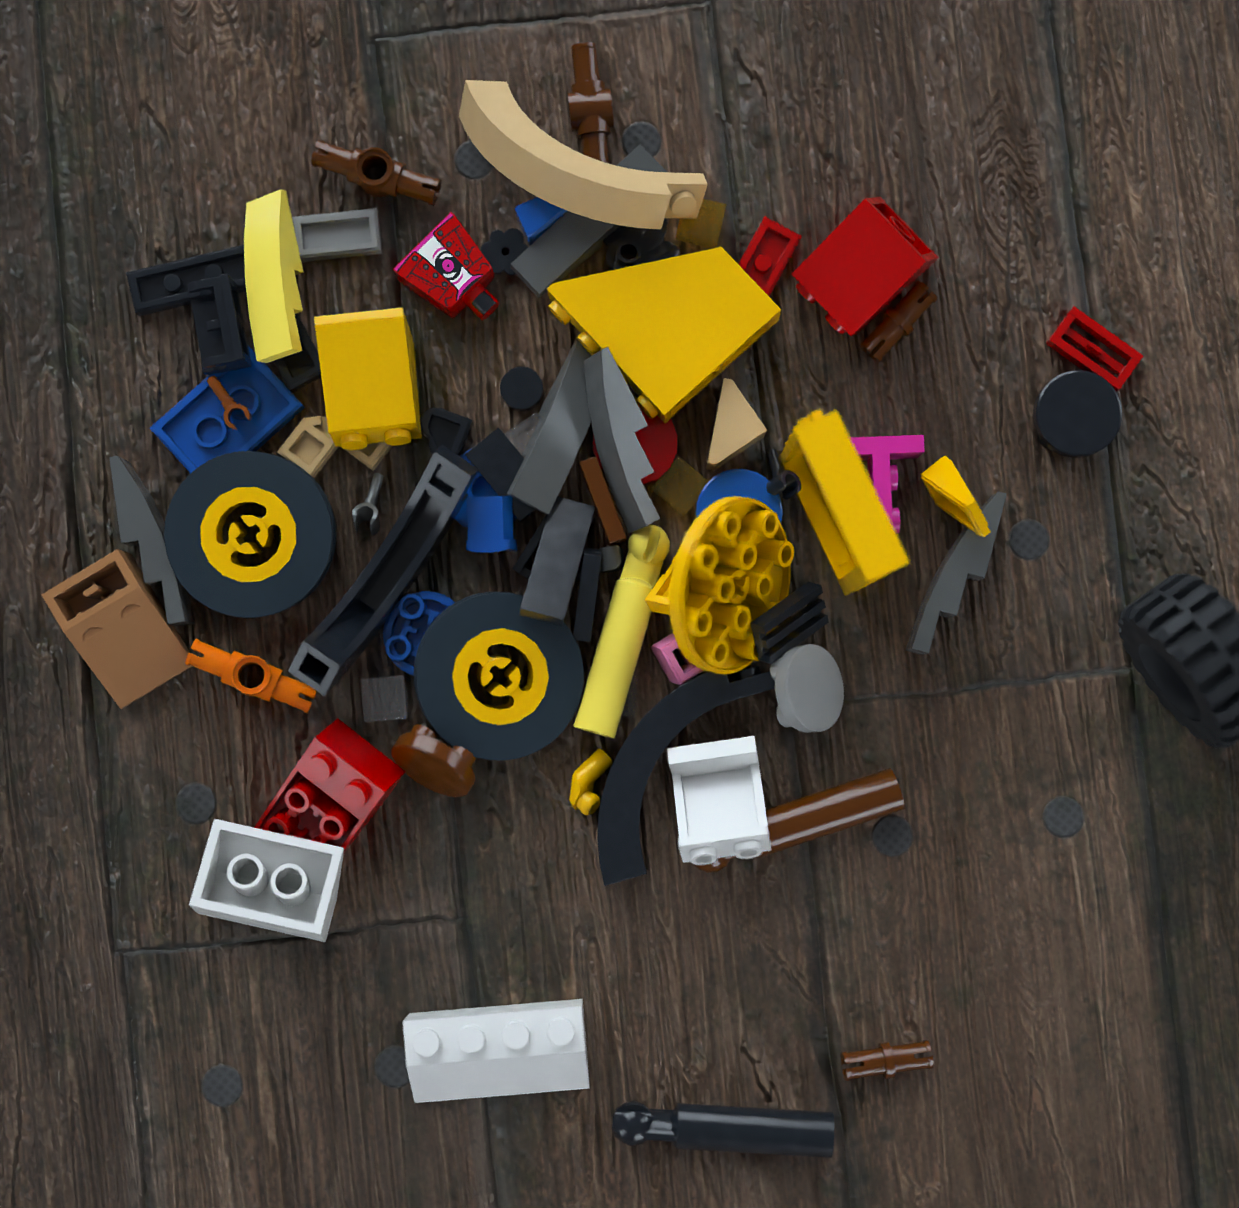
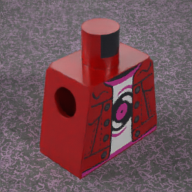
[393,212,500,321]

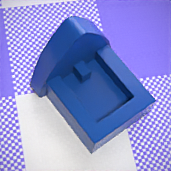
[466,496,518,553]

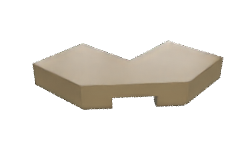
[277,416,392,478]

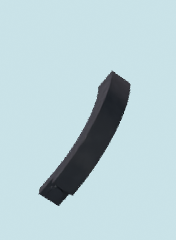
[288,445,479,696]
[597,666,775,886]

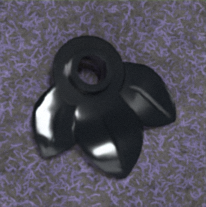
[603,218,681,270]

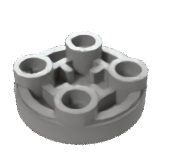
[770,644,844,733]

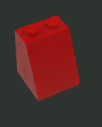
[791,197,939,336]

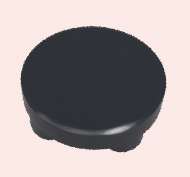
[1033,370,1122,458]

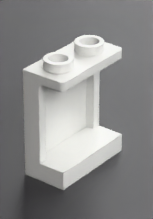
[667,736,771,865]

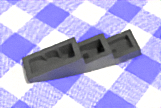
[507,341,592,515]
[584,347,661,533]
[109,456,195,626]
[905,491,1007,655]

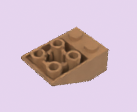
[41,549,193,709]

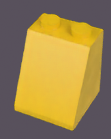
[314,308,422,450]

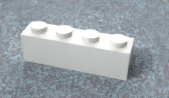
[403,999,590,1103]

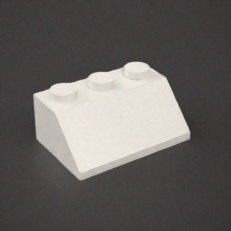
[189,819,344,942]

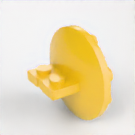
[645,496,794,674]

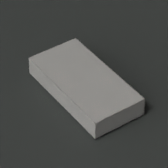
[292,208,383,262]

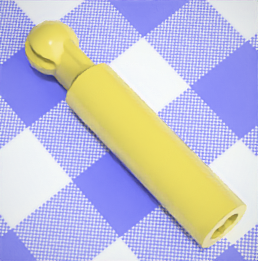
[573,524,670,739]

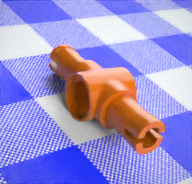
[185,638,317,714]

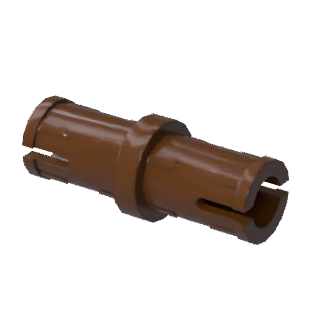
[859,281,938,363]
[840,1040,934,1081]

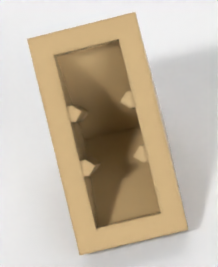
[706,378,767,470]

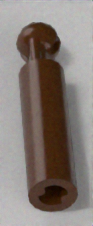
[694,768,905,873]

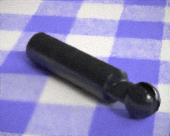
[612,1101,835,1158]

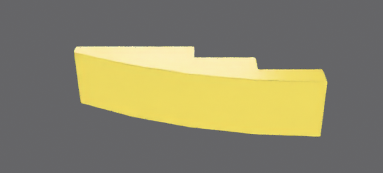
[244,189,304,363]

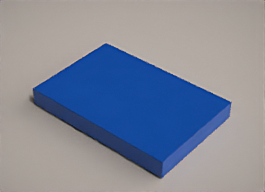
[150,345,305,473]

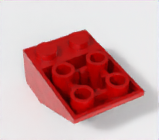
[254,718,406,853]

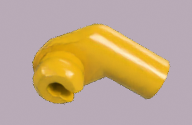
[569,748,613,815]

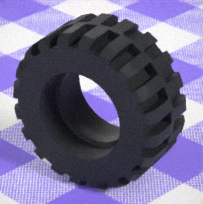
[1118,573,1239,748]

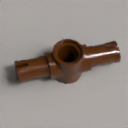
[567,42,614,164]
[311,139,442,206]

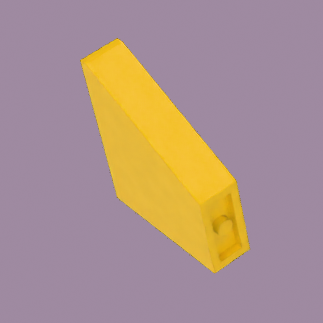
[547,247,781,423]

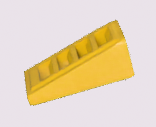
[921,456,990,537]

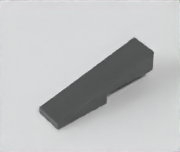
[510,144,667,298]

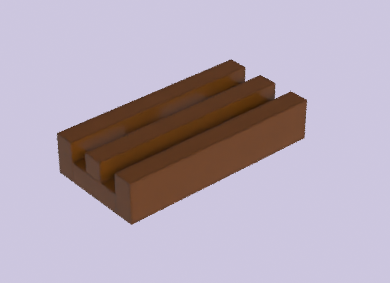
[580,456,626,546]

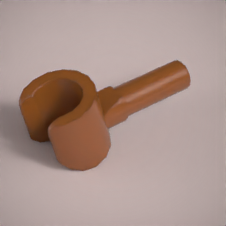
[207,375,252,430]

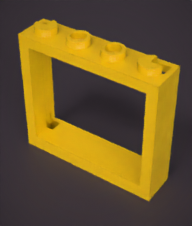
[779,409,910,596]

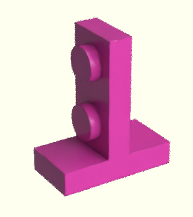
[850,435,925,534]

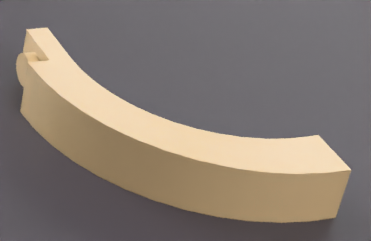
[459,80,708,229]

